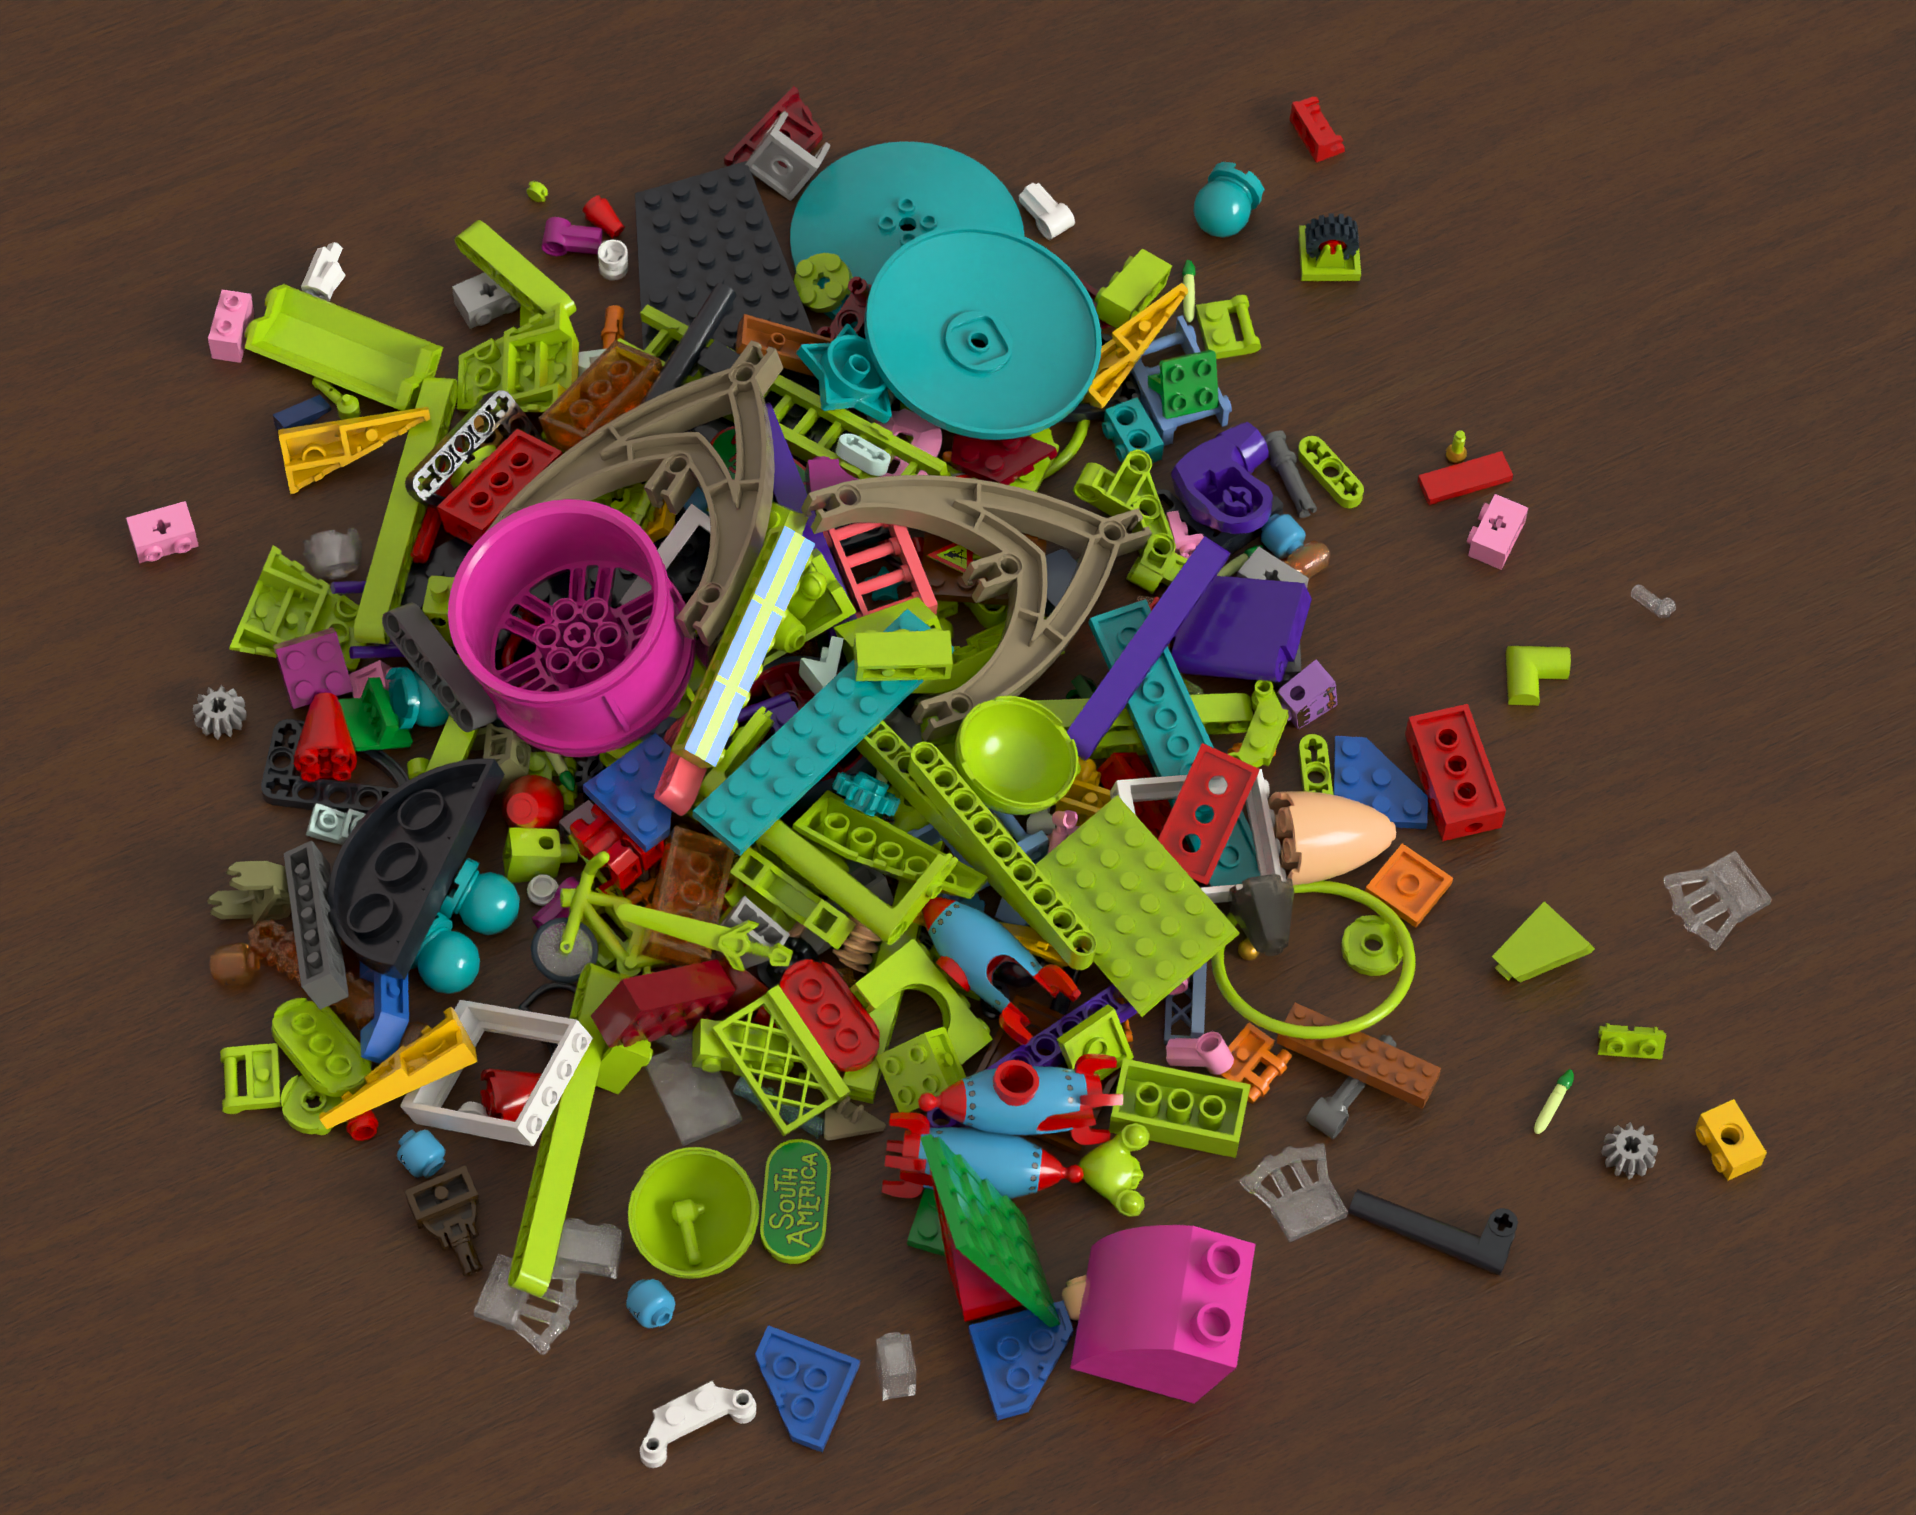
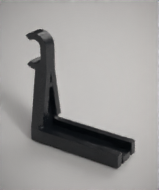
[1156,489,1284,557]

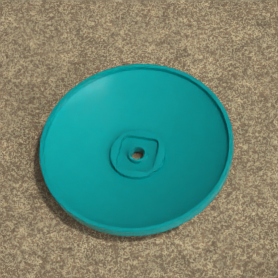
[790,142,1024,329]
[864,225,1102,440]

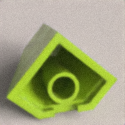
[1492,901,1595,982]

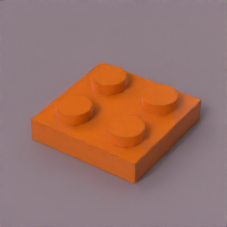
[1365,843,1453,928]

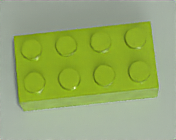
[1109,1058,1251,1158]

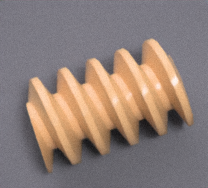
[832,914,882,973]

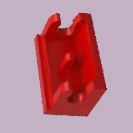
[1290,97,1345,163]

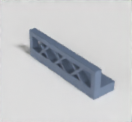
[1164,962,1207,1044]

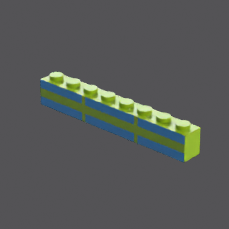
[671,526,815,769]

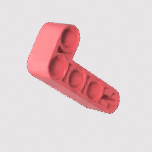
[654,712,707,816]

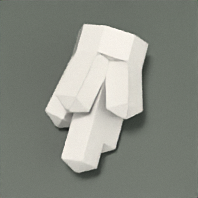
[301,242,346,301]

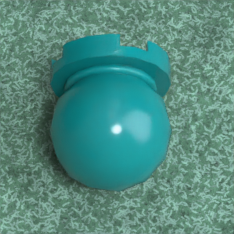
[1193,162,1264,238]
[385,667,449,730]
[439,858,520,935]
[410,912,480,994]

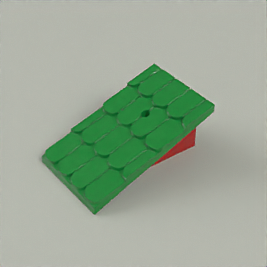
[920,1134,1061,1328]

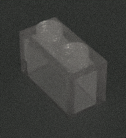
[553,1218,624,1279]
[875,1332,916,1400]

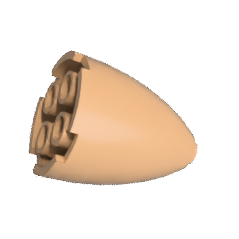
[1268,791,1396,886]

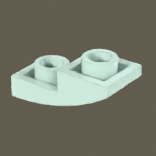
[306,803,365,845]

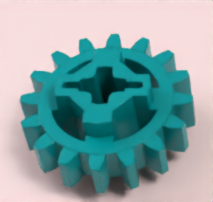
[832,772,900,816]

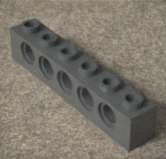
[284,840,349,1009]

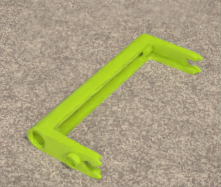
[698,706,959,945]

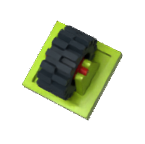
[1298,213,1361,281]

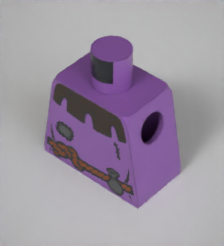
[1277,659,1338,729]

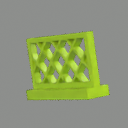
[712,985,850,1137]

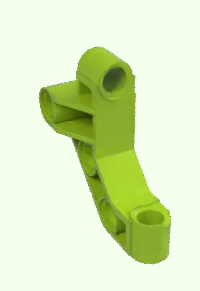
[1073,450,1176,594]

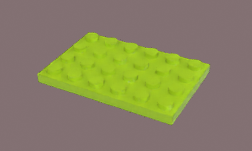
[1035,795,1240,1017]

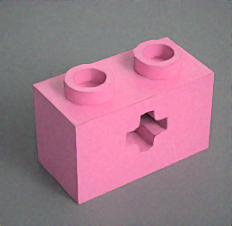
[208,290,255,363]
[1466,494,1528,570]
[126,501,199,563]

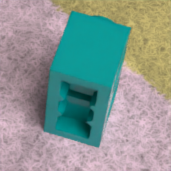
[1102,397,1164,463]

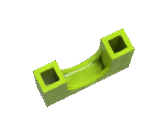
[849,938,993,1065]

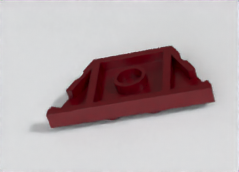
[724,86,823,168]
[950,433,1058,485]

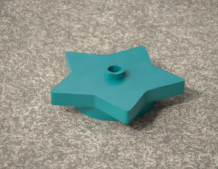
[796,324,892,424]

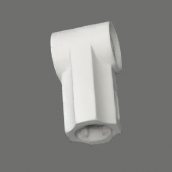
[1019,183,1075,240]

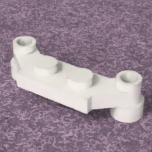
[640,1381,756,1468]

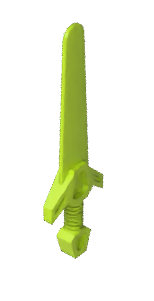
[616,903,792,972]

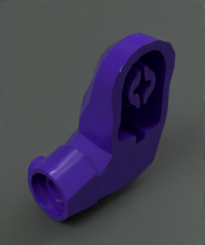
[1171,422,1273,534]

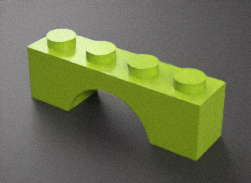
[730,847,857,950]

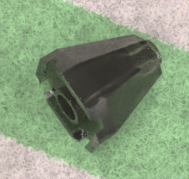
[1228,874,1294,956]

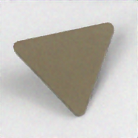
[824,1096,886,1140]

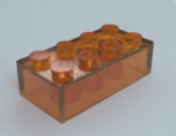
[539,340,663,451]
[640,826,734,966]

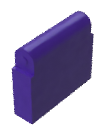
[1171,576,1312,682]

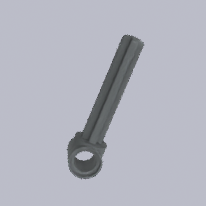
[1306,1035,1397,1139]

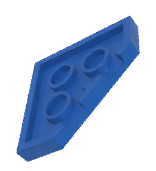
[583,733,672,853]
[1333,736,1428,829]
[968,1301,1073,1420]
[755,1325,860,1453]

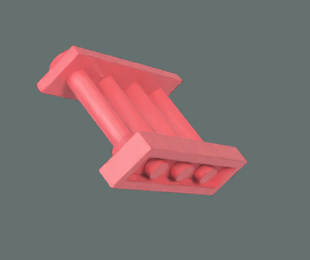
[823,523,938,619]

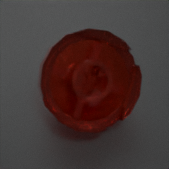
[719,955,769,1014]

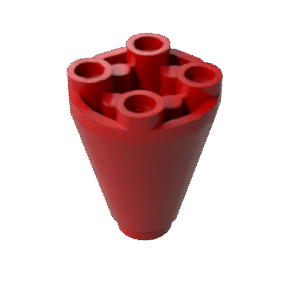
[294,693,357,782]

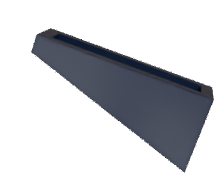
[273,395,332,430]

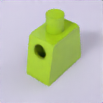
[422,576,455,647]
[502,828,578,883]

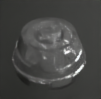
[303,528,363,579]

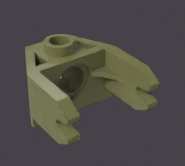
[471,723,531,795]
[207,861,291,925]

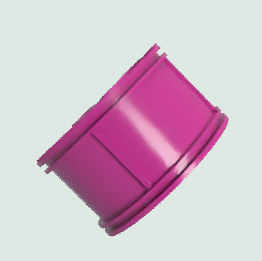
[448,499,696,757]

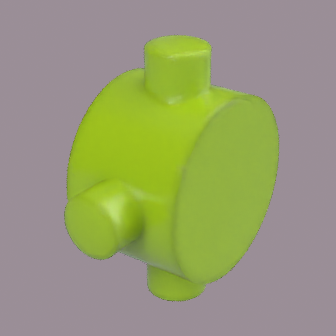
[527,181,548,202]

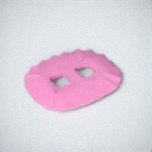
[874,408,942,477]

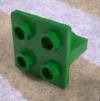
[1147,350,1219,419]
[338,677,413,751]

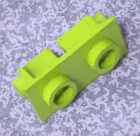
[1598,1023,1666,1059]

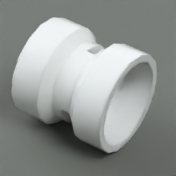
[598,239,628,281]

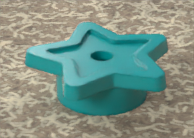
[864,566,904,601]

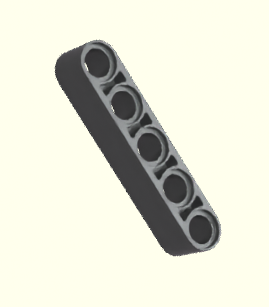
[382,602,497,732]

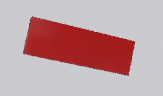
[1418,451,1513,505]

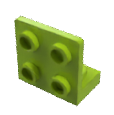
[876,1027,966,1112]

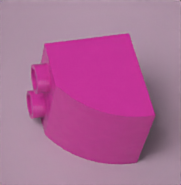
[1070,1225,1255,1403]

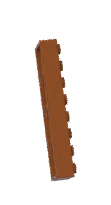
[736,314,834,377]
[1277,1002,1441,1109]

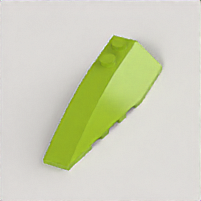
[912,617,1065,693]
[793,790,988,899]

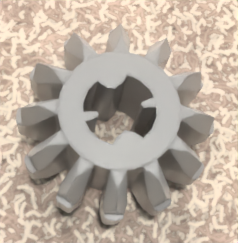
[193,685,247,739]
[1601,1122,1658,1179]

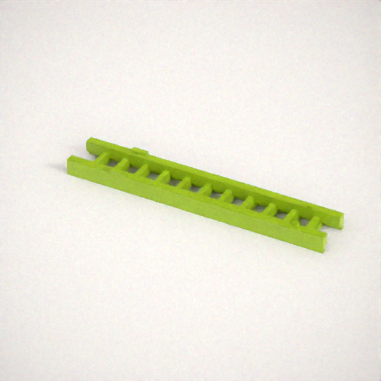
[613,304,948,479]

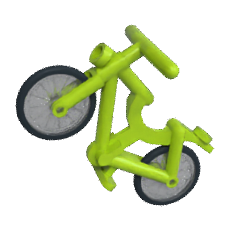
[531,851,731,983]

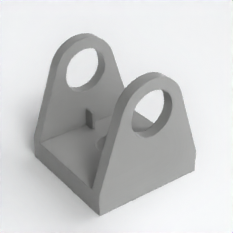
[745,110,831,201]

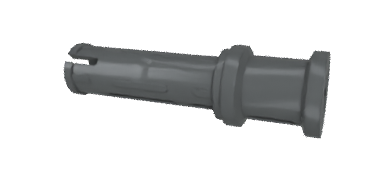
[1263,430,1317,518]

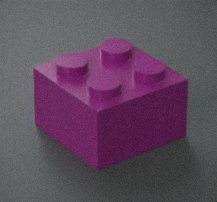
[273,628,353,709]

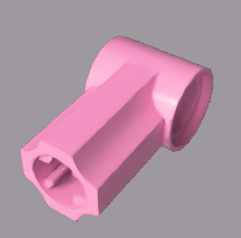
[1166,1031,1234,1075]

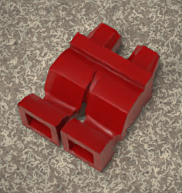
[569,804,666,892]

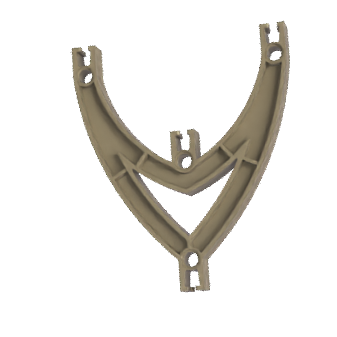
[485,340,783,646]
[801,475,1152,742]

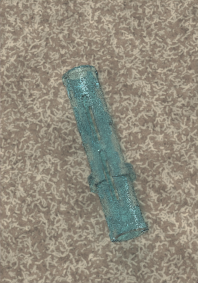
[733,1076,824,1138]

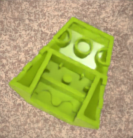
[457,302,579,412]
[229,545,366,672]

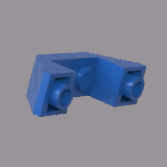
[360,962,409,1064]

